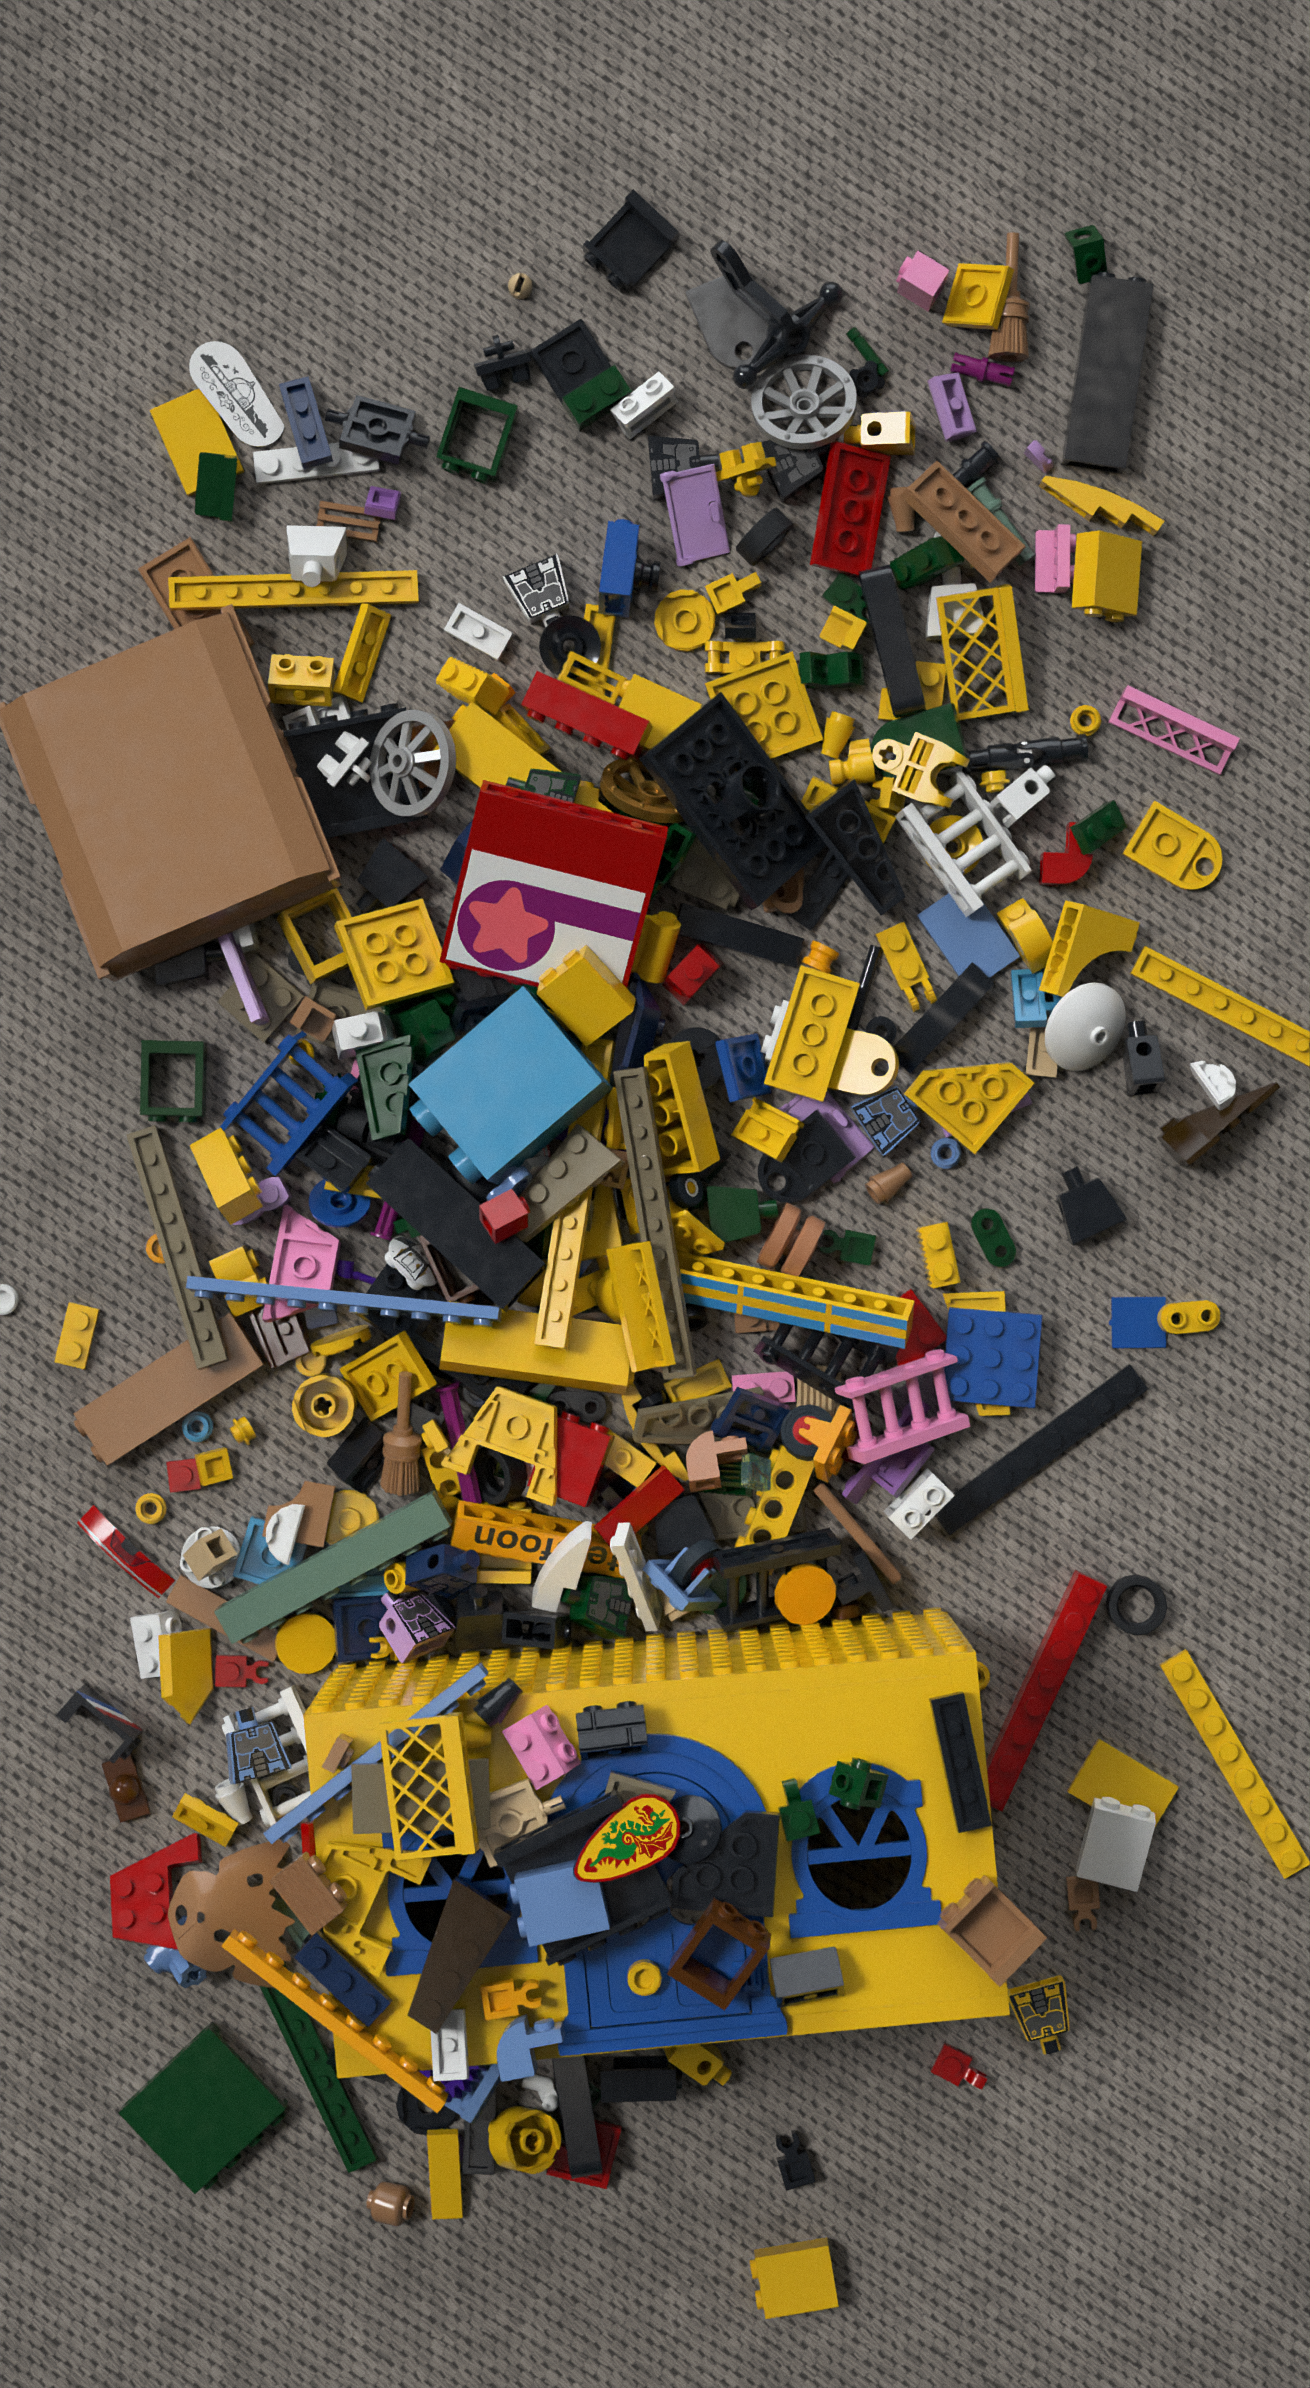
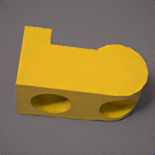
[421,1436,461,1499]

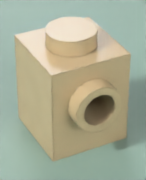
[182,1528,237,1581]

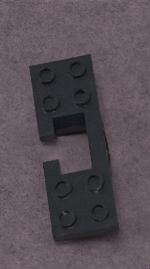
[356,1263,531,1402]

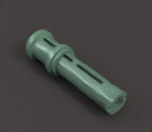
[967,477,1035,566]

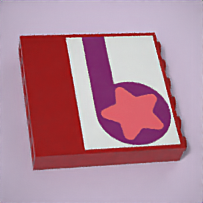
[439,780,668,989]

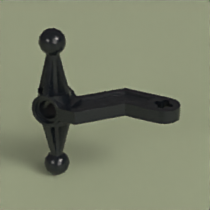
[710,240,843,389]

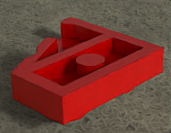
[895,1289,947,1366]

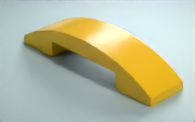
[622,1382,688,1481]

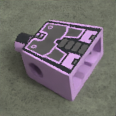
[379,1591,456,1664]

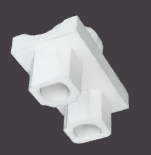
[317,731,372,788]

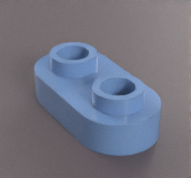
[486,1165,533,1201]

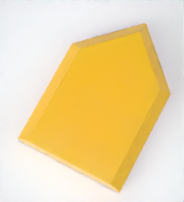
[158,1628,214,1724]

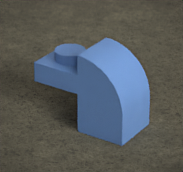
[497,2014,565,2082]

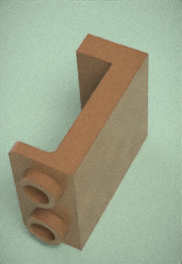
[937,1875,1047,1987]

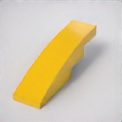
[1039,475,1164,536]

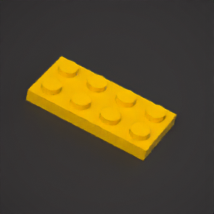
[764,965,860,1103]

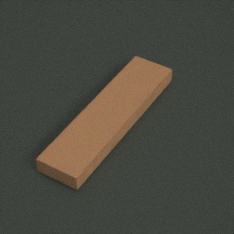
[812,1481,902,1585]
[166,1574,279,1662]

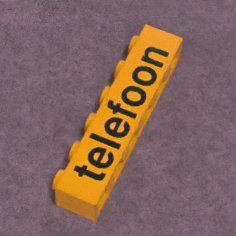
[451,1500,642,1578]

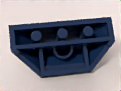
[609,972,665,1093]

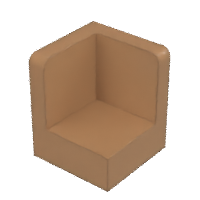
[289,996,340,1042]

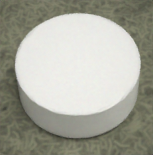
[0,1284,19,1315]

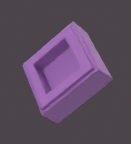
[364,486,401,520]

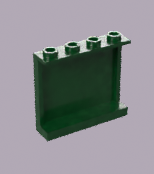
[118,2022,288,2194]

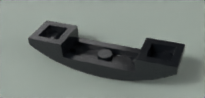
[893,962,995,1073]

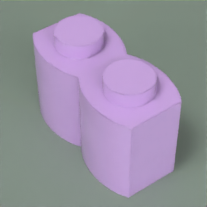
[233,1177,292,1225]

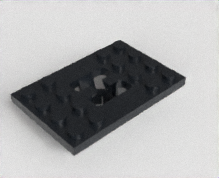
[639,692,826,910]

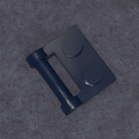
[711,1387,791,1454]

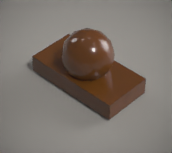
[101,1753,151,1823]

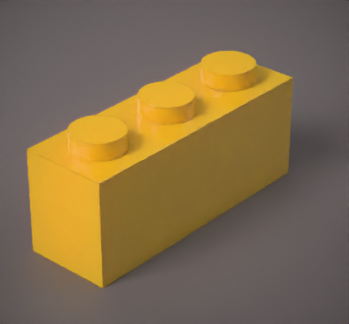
[189,1128,263,1225]

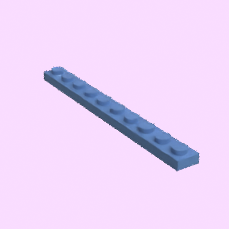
[186,1276,502,1327]

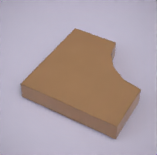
[262,1481,336,1548]

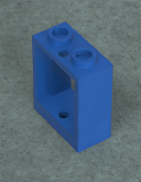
[598,519,639,618]

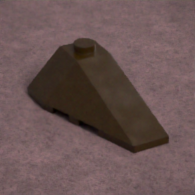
[1157,1082,1280,1166]

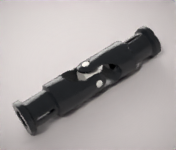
[963,733,1088,776]

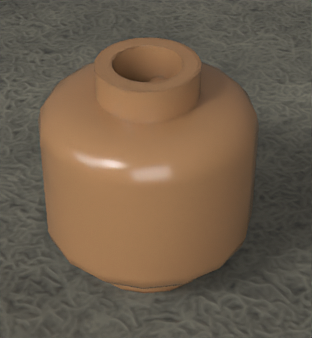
[367,2182,415,2226]

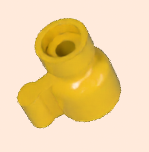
[829,738,876,785]

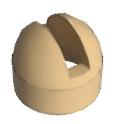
[508,273,533,299]

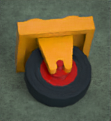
[780,1404,857,1483]

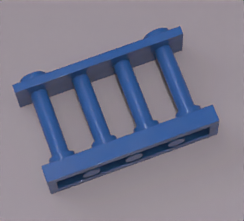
[220,1031,358,1176]

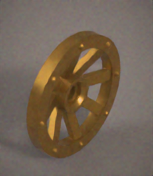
[600,757,685,823]

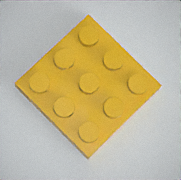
[704,651,823,771]
[334,898,454,1010]

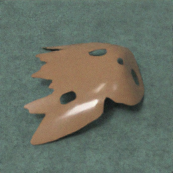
[168,1840,295,1988]

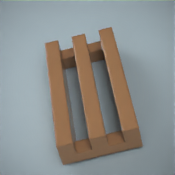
[316,501,381,542]

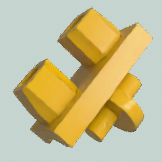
[716,442,776,497]

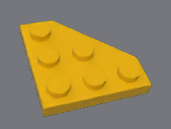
[904,1062,1034,1154]

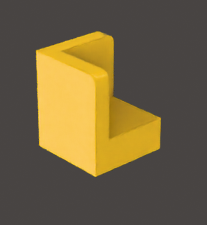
[820,606,867,652]

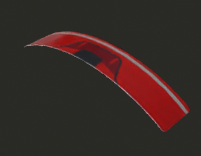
[77,1505,175,1599]

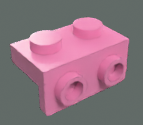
[1035,524,1076,593]
[502,1705,581,1790]

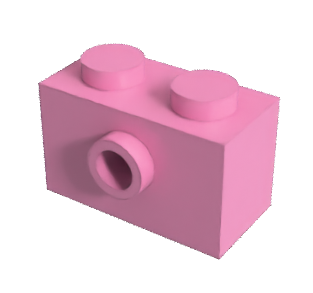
[896,251,949,312]

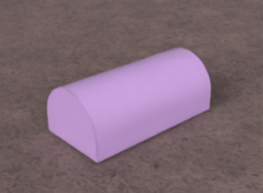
[927,372,976,442]

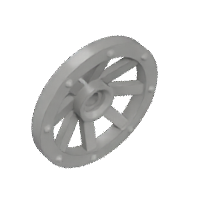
[751,355,857,449]
[369,710,456,817]

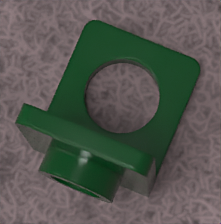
[1065,225,1108,284]

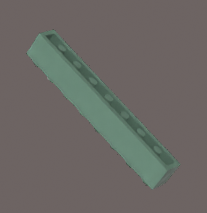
[214,1489,453,1644]

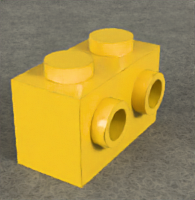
[268,654,335,707]

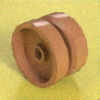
[756,1203,826,1276]

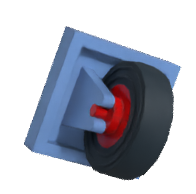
[643,1538,722,1612]

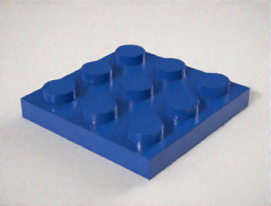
[944,1307,1043,1408]

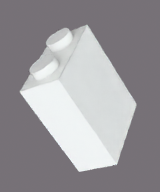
[1076,1797,1156,1892]

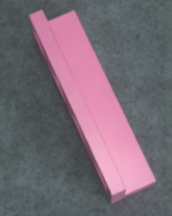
[1108,685,1240,775]

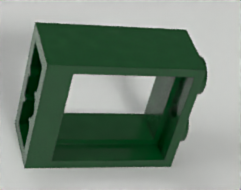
[436,387,519,484]
[140,1040,207,1122]

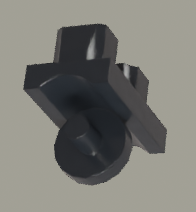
[474,335,531,391]

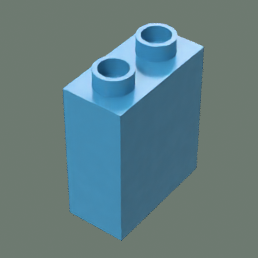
[408,986,613,1185]

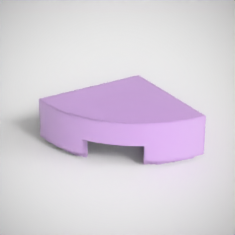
[1024,440,1053,474]

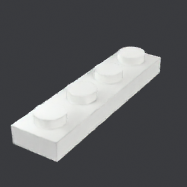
[253,443,380,485]
[610,1522,663,1631]

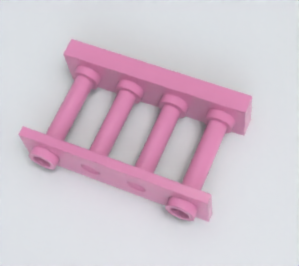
[835,1349,970,1464]

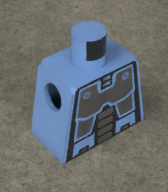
[850,1086,920,1156]
[226,1707,292,1784]

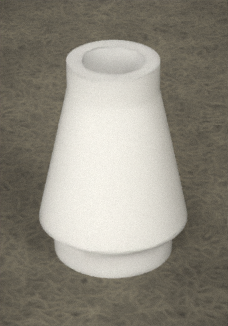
[215,1779,253,1826]

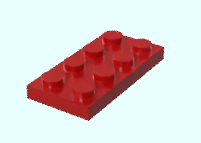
[810,441,891,578]

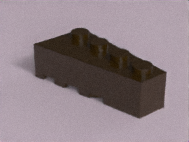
[408,1875,512,2034]

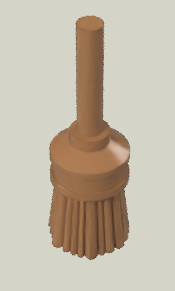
[988,232,1030,362]
[380,1371,422,1496]

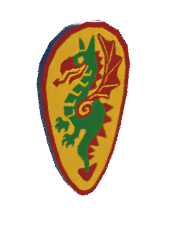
[573,1794,680,1883]

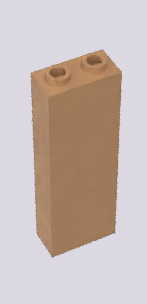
[73,1312,266,1466]

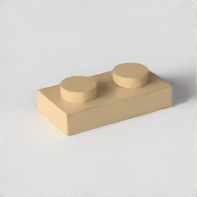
[1025,1017,1058,1078]

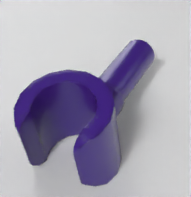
[336,1260,376,1285]

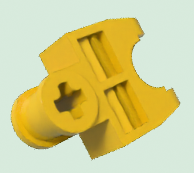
[872,732,970,808]

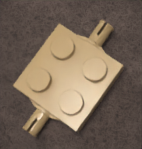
[453,1778,566,1868]

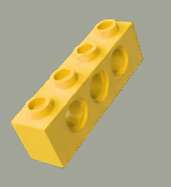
[734,1444,814,1576]

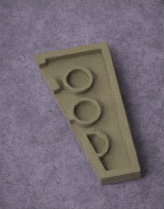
[515,1124,625,1243]
[632,1387,764,1447]

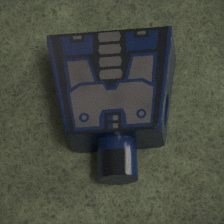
[405,1544,480,1600]

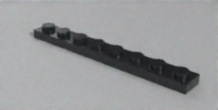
[935,1364,1148,1536]

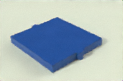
[1108,1297,1166,1348]

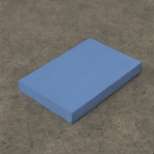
[917,880,1020,978]

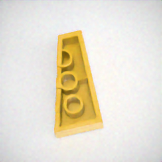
[644,1041,720,1175]

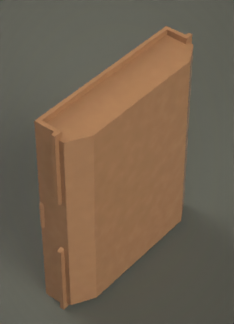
[0,604,342,982]

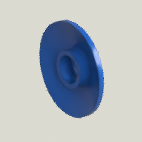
[309,1179,371,1228]

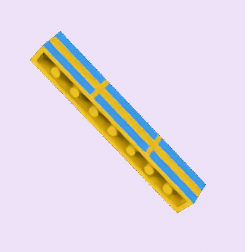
[677,1251,914,1349]

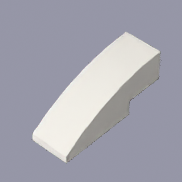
[532,1521,592,1612]

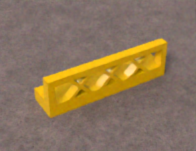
[606,1241,676,1372]

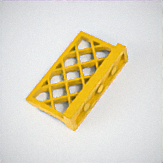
[936,584,1029,720]
[378,1712,480,1861]

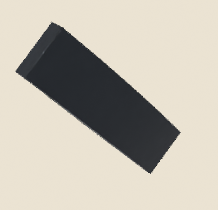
[677,903,804,968]

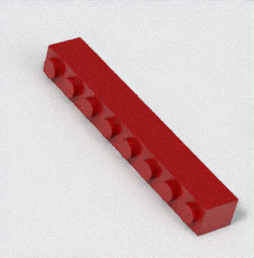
[986,1569,1107,1812]

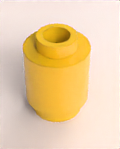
[384,1561,420,1594]

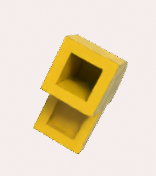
[996,898,1053,974]

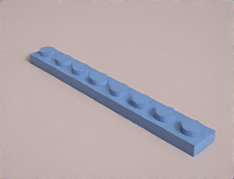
[263,1662,489,1844]

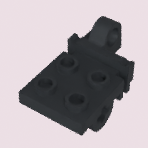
[337,1060,425,1165]

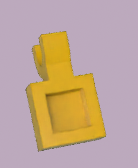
[705,572,762,616]

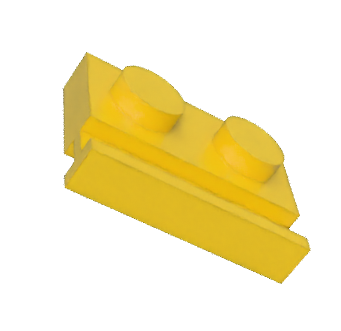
[731,1097,805,1163]

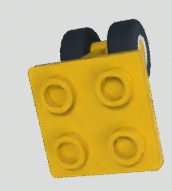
[666,1173,725,1256]

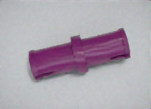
[950,352,1015,387]

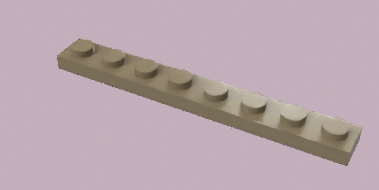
[126,1125,229,1370]

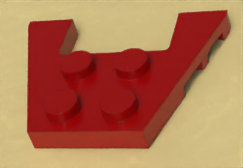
[110,1833,202,1951]

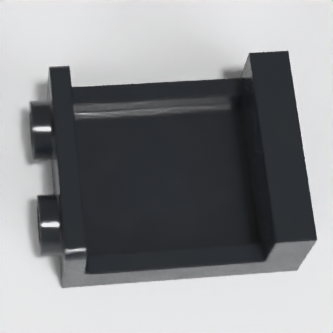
[583,189,679,293]

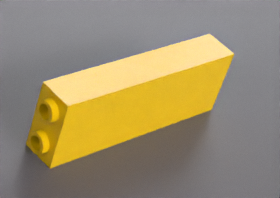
[433,701,613,813]
[439,1301,635,1395]

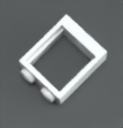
[884,1468,955,1540]

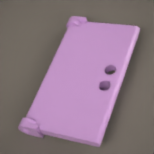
[660,464,730,566]
[777,1091,874,1183]

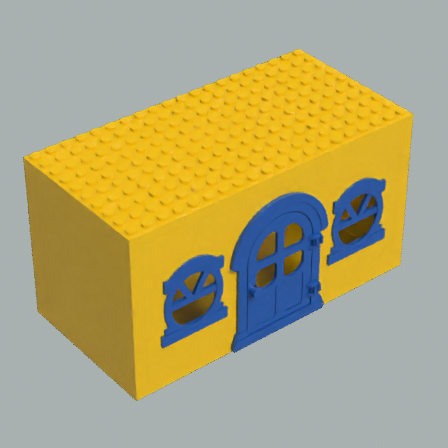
[303,1607,1010,2079]

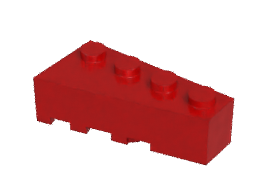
[521,671,653,761]

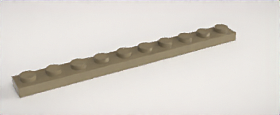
[613,1066,697,1380]

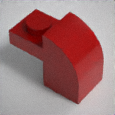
[1039,822,1093,886]

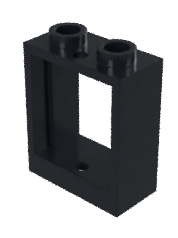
[601,2055,682,2103]

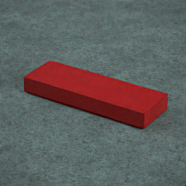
[593,1465,685,1547]

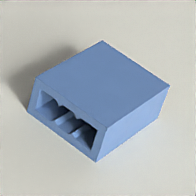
[510,1860,611,1947]

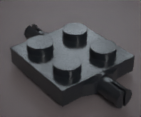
[325,395,430,464]

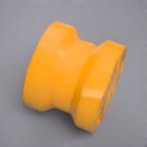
[801,940,840,974]

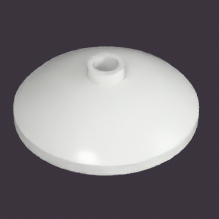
[1045,983,1126,1071]

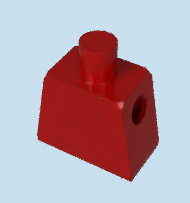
[662,942,724,1006]

